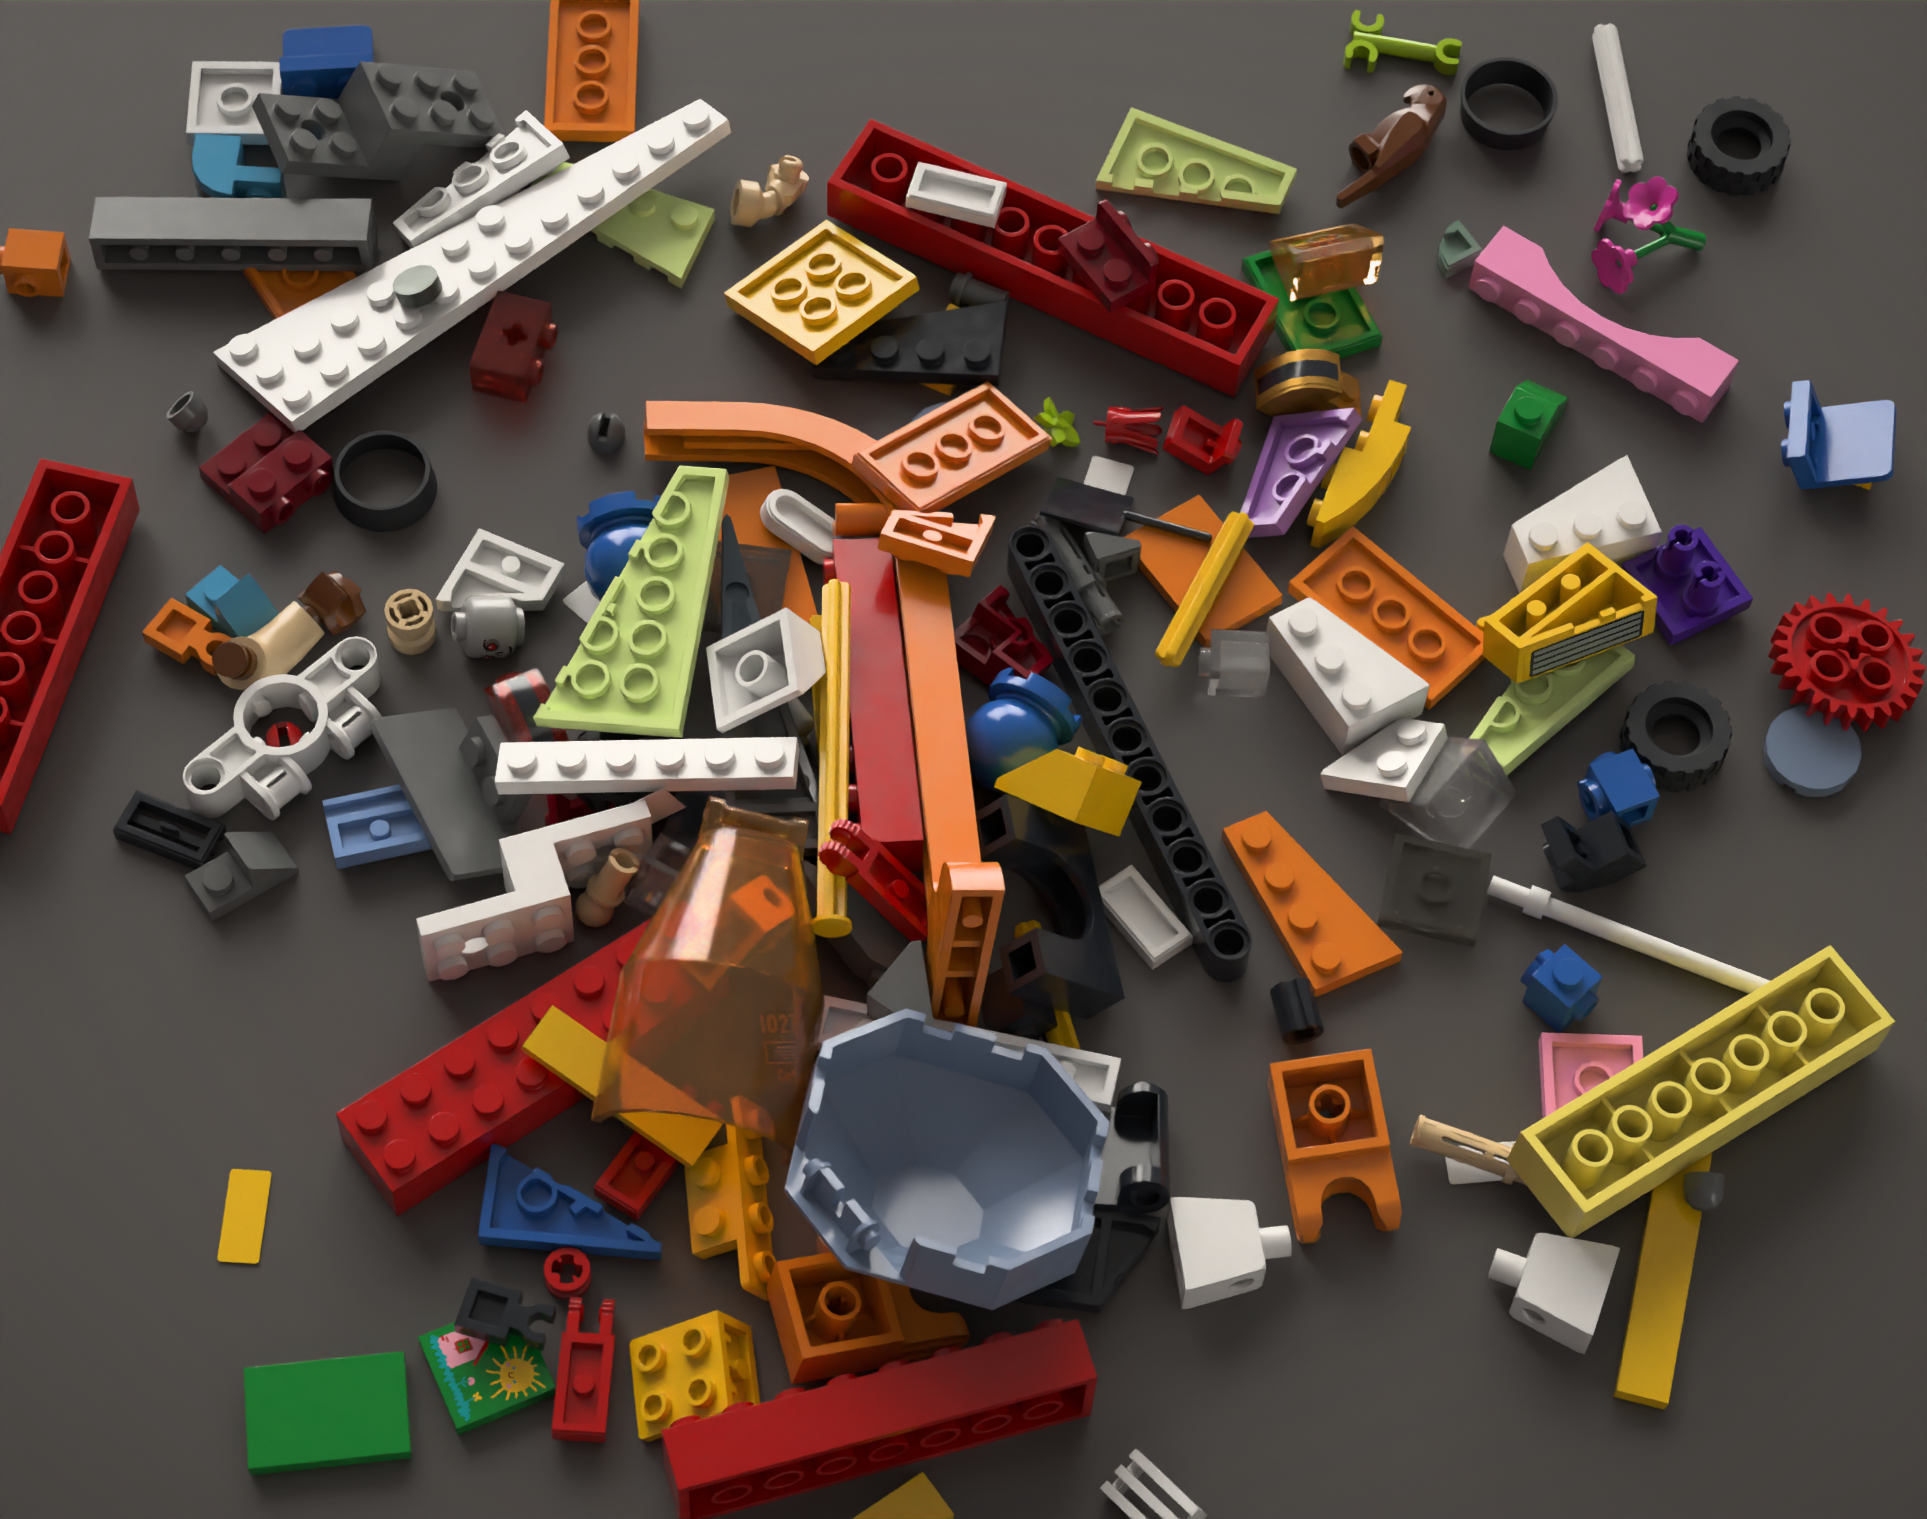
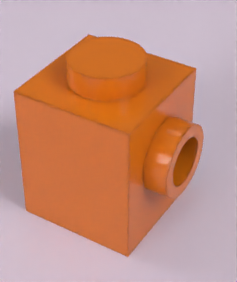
[0,228,71,297]

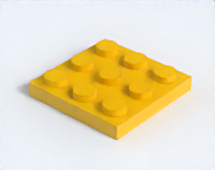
[724,220,919,365]

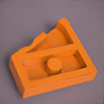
[877,510,996,578]

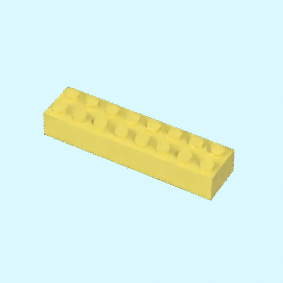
[1506,945,1895,1238]

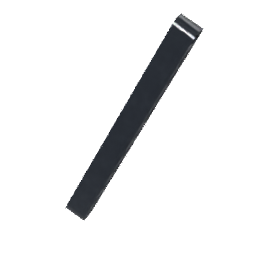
[1007,525,1252,983]

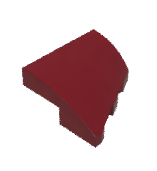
[954,584,1054,687]

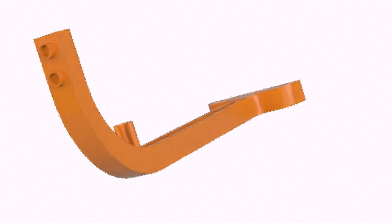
[643,401,1005,1027]

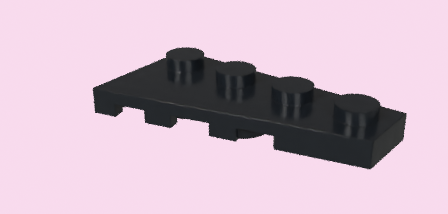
[814,301,1008,386]

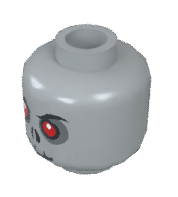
[451,595,525,658]

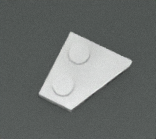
[436,528,565,612]
[1320,718,1448,802]

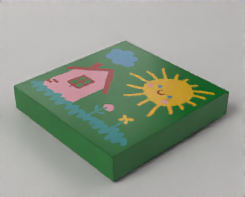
[418,1322,556,1435]

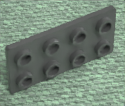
[370,708,534,881]

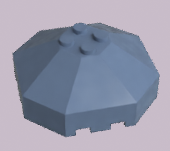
[784,1009,1109,1310]

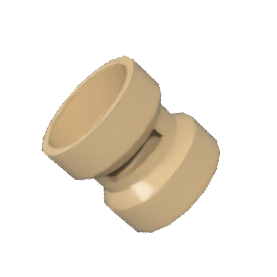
[384,589,436,655]

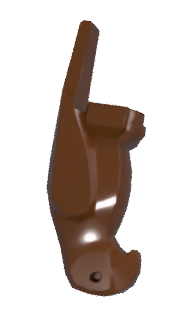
[1336,85,1447,208]

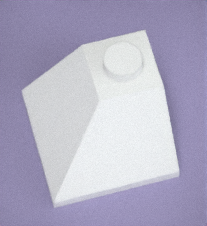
[706,607,826,733]

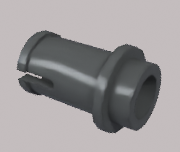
[948,271,1010,307]

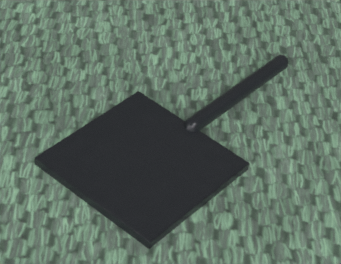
[1039,477,1213,543]

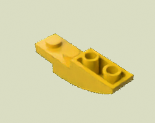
[1307,379,1411,548]

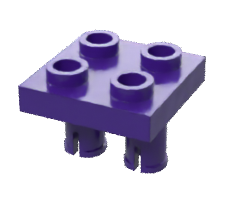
[1621,524,1753,645]

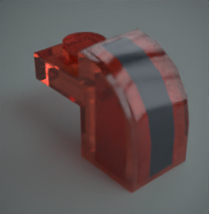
[484,668,569,743]

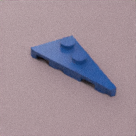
[478,1144,663,1261]

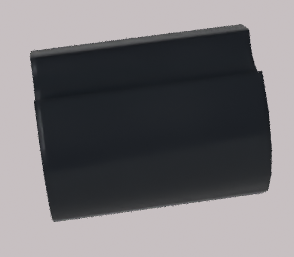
[1270,978,1324,1044]

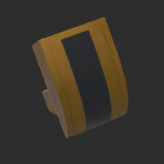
[1254,349,1362,418]

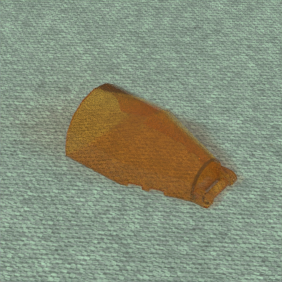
[591,796,825,1166]

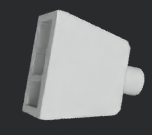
[1166,1197,1292,1309]
[1487,1233,1620,1354]

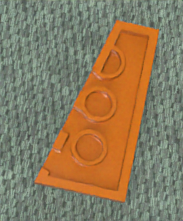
[1221,811,1403,997]

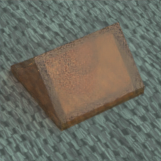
[1269,223,1384,301]

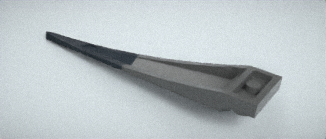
[720,514,819,859]

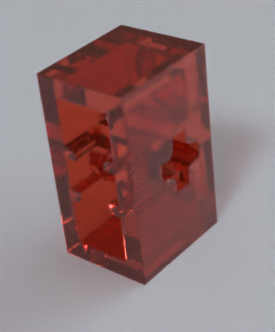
[469,290,559,403]

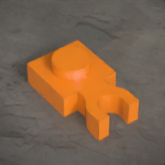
[142,597,232,676]

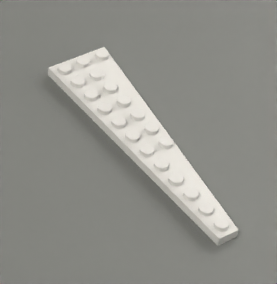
[213,99,731,433]

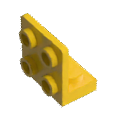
[629,1310,760,1442]

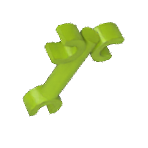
[1343,10,1462,76]

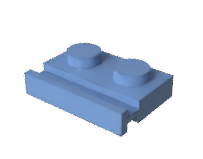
[322,784,432,869]

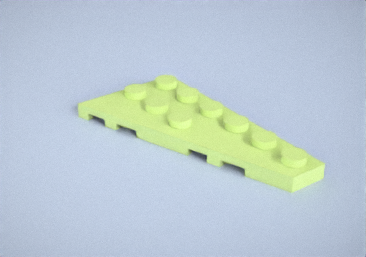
[533,466,729,738]

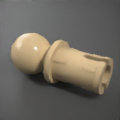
[575,848,640,927]

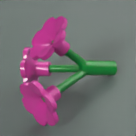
[1591,176,1706,294]

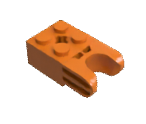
[1267,1048,1402,1244]
[766,1252,970,1384]

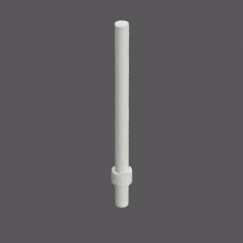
[1487,875,1770,994]

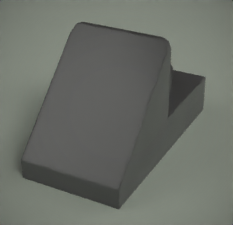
[184,832,299,922]

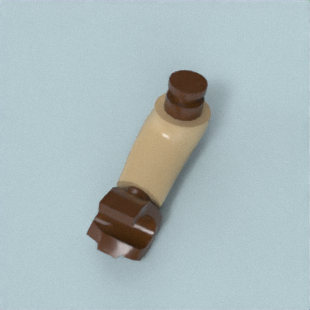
[212,571,366,691]

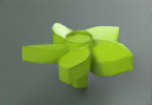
[1034,397,1081,447]

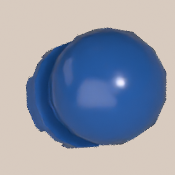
[576,491,661,602]
[965,668,1082,794]

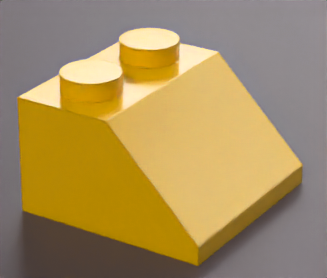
[994,746,1142,837]

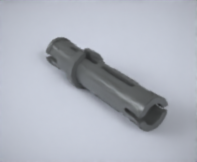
[1030,512,1124,635]

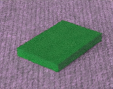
[1241,232,1383,359]
[243,1351,412,1475]

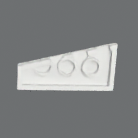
[393,110,570,249]

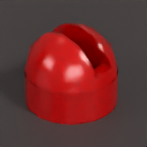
[265,721,304,748]

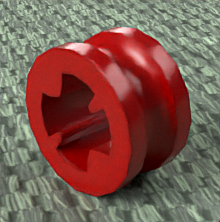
[544,1247,592,1301]

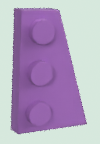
[1240,408,1362,538]

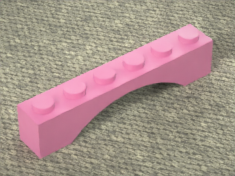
[1468,225,1739,423]

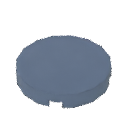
[1762,706,1862,797]

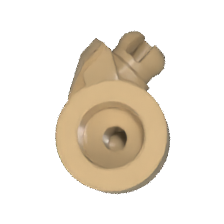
[730,155,809,227]

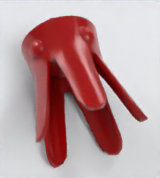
[1093,406,1164,455]

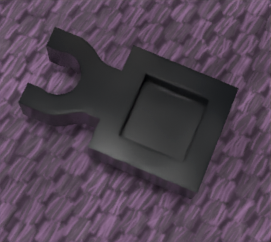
[454,1277,556,1351]

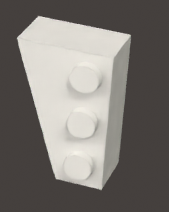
[1503,455,1662,594]
[1263,597,1430,755]

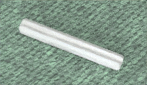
[1592,23,1644,173]

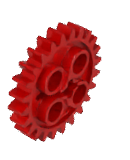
[1768,593,1926,732]

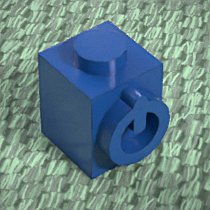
[1577,748,1660,827]
[1520,944,1602,1033]

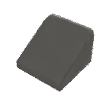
[1082,532,1142,582]

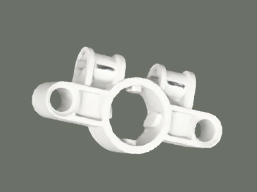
[183,636,382,820]

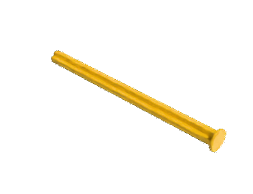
[811,579,852,938]

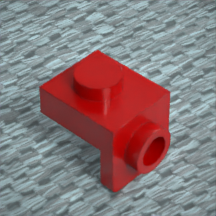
[1162,405,1243,476]

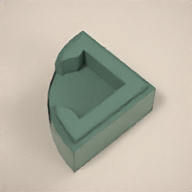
[1437,220,1483,279]

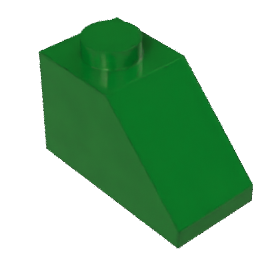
[1489,380,1569,470]

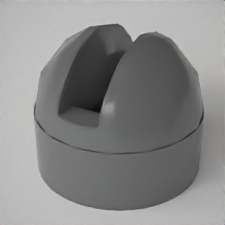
[166,391,208,433]
[587,412,625,453]
[1683,1171,1725,1212]

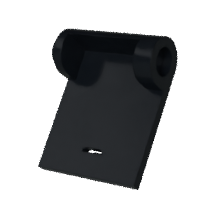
[1093,1082,1170,1213]

